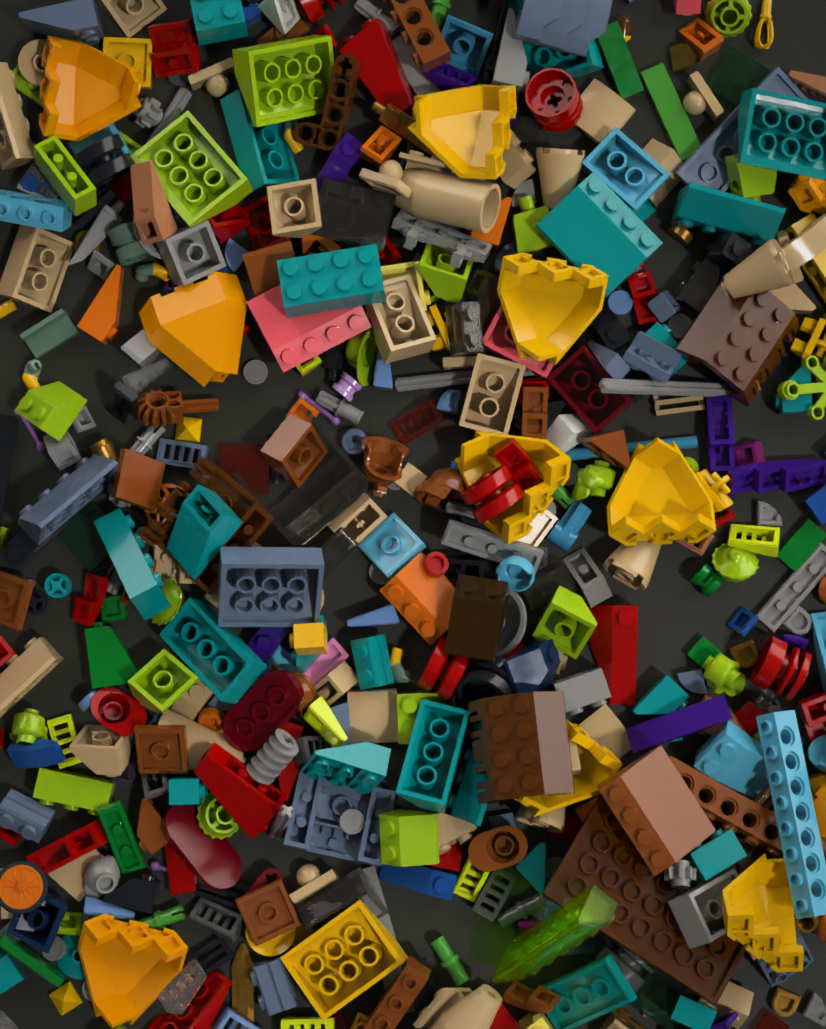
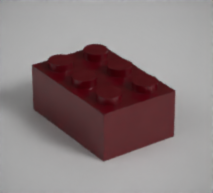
[546,344,635,434]

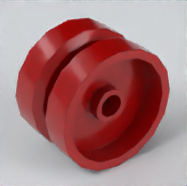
[459,464,524,524]
[417,637,469,701]

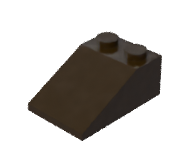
[444,574,510,663]

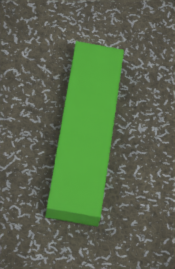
[640,63,701,162]

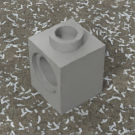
[43,430,82,471]

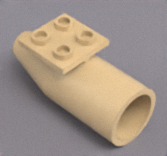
[373,150,501,233]
[413,984,502,1029]

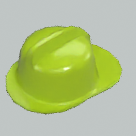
[345,328,378,387]

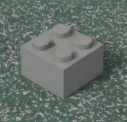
[156,220,227,286]
[551,667,611,716]

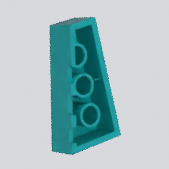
[93,508,172,620]

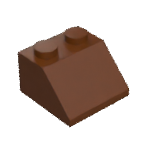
[260,413,328,489]

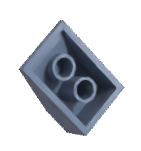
[18,0,104,45]

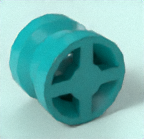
[44,573,72,598]

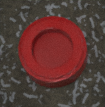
[422,551,449,578]

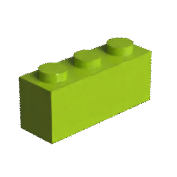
[34,135,97,216]
[33,767,116,816]

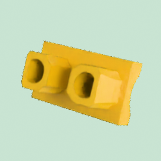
[426,304,462,351]
[790,317,826,363]
[696,468,734,513]

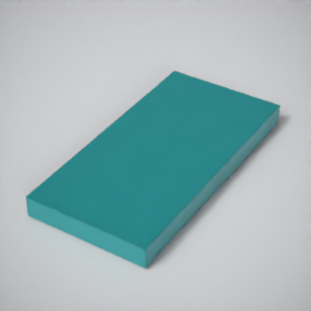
[542,954,637,1029]

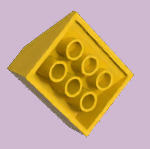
[280,899,409,1021]

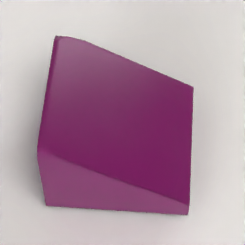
[734,441,766,467]

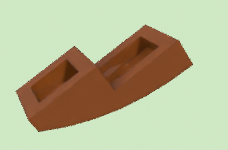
[521,386,548,439]
[502,980,562,1013]

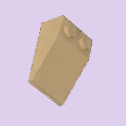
[367,274,437,364]
[458,353,526,435]

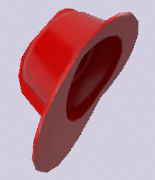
[90,687,147,736]

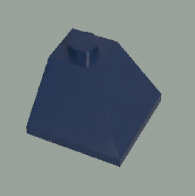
[503,639,561,694]

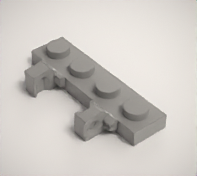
[391,209,492,268]

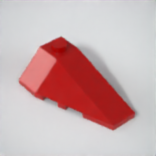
[587,605,638,705]
[147,970,232,1029]

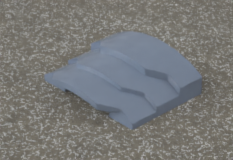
[513,0,613,57]
[282,770,396,866]

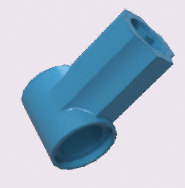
[546,500,592,552]

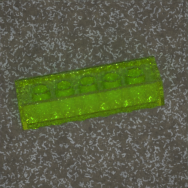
[491,884,618,983]

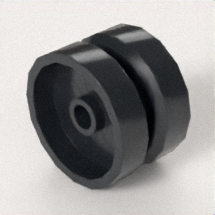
[73,134,135,188]
[457,655,514,708]

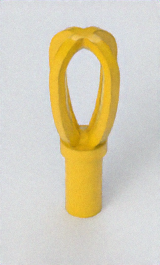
[754,0,774,50]

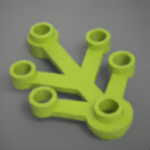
[777,355,826,421]

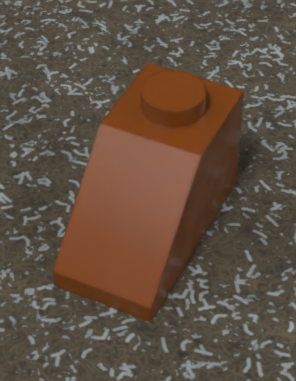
[137,798,169,855]

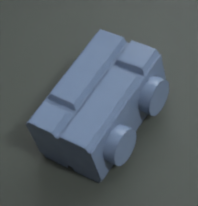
[0,788,56,844]
[250,955,298,1016]

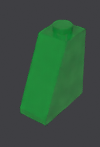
[84,621,140,689]

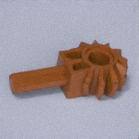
[136,388,219,429]

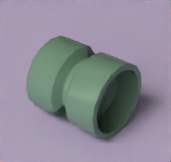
[107,221,149,266]

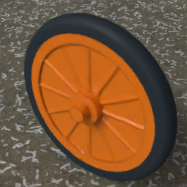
[0,861,48,914]

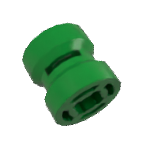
[689,562,724,597]

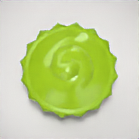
[704,0,752,38]
[711,544,759,582]
[150,578,185,625]
[196,793,239,840]

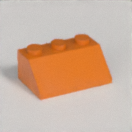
[379,551,456,645]

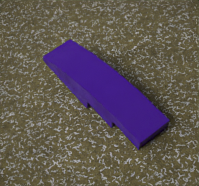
[423,64,519,126]
[706,396,736,499]
[727,459,826,495]
[625,695,733,753]

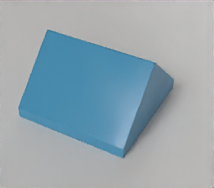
[441,14,494,77]

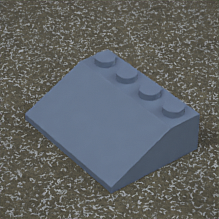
[18,454,118,545]
[218,547,324,627]

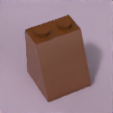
[242,241,295,297]

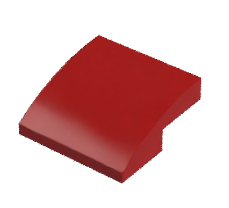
[147,18,200,78]

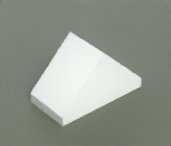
[258,0,300,34]
[547,413,594,453]

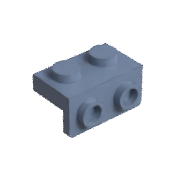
[622,331,682,383]

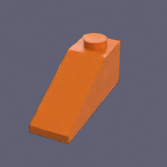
[77,264,124,345]

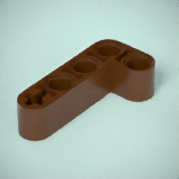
[294,54,361,150]

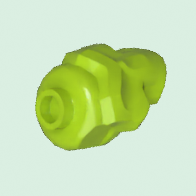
[571,460,616,501]
[702,653,745,696]
[9,708,49,746]

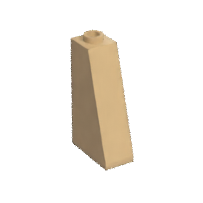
[156,709,247,770]

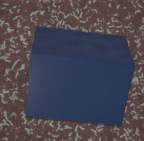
[6,892,68,953]

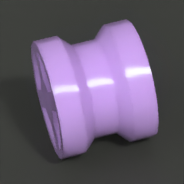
[332,372,362,402]

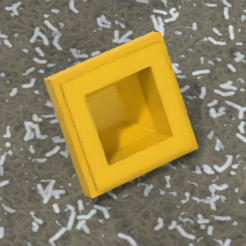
[175,417,202,443]
[49,981,83,1016]

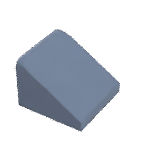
[648,290,681,323]

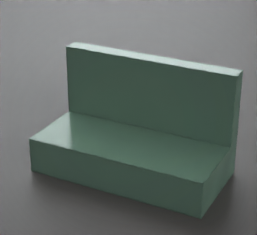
[20,308,79,359]

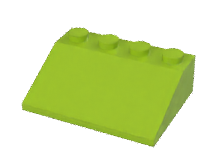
[232,34,339,127]
[131,110,254,228]

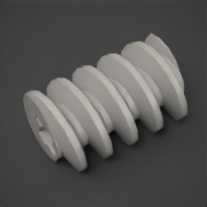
[246,728,299,785]

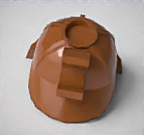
[362,436,410,498]
[413,467,467,507]

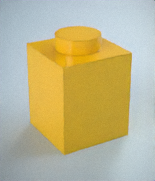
[289,622,328,656]

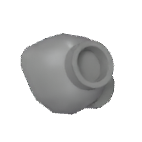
[84,855,120,898]

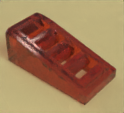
[390,399,447,445]

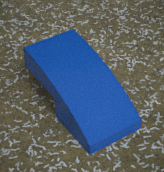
[6,738,66,768]

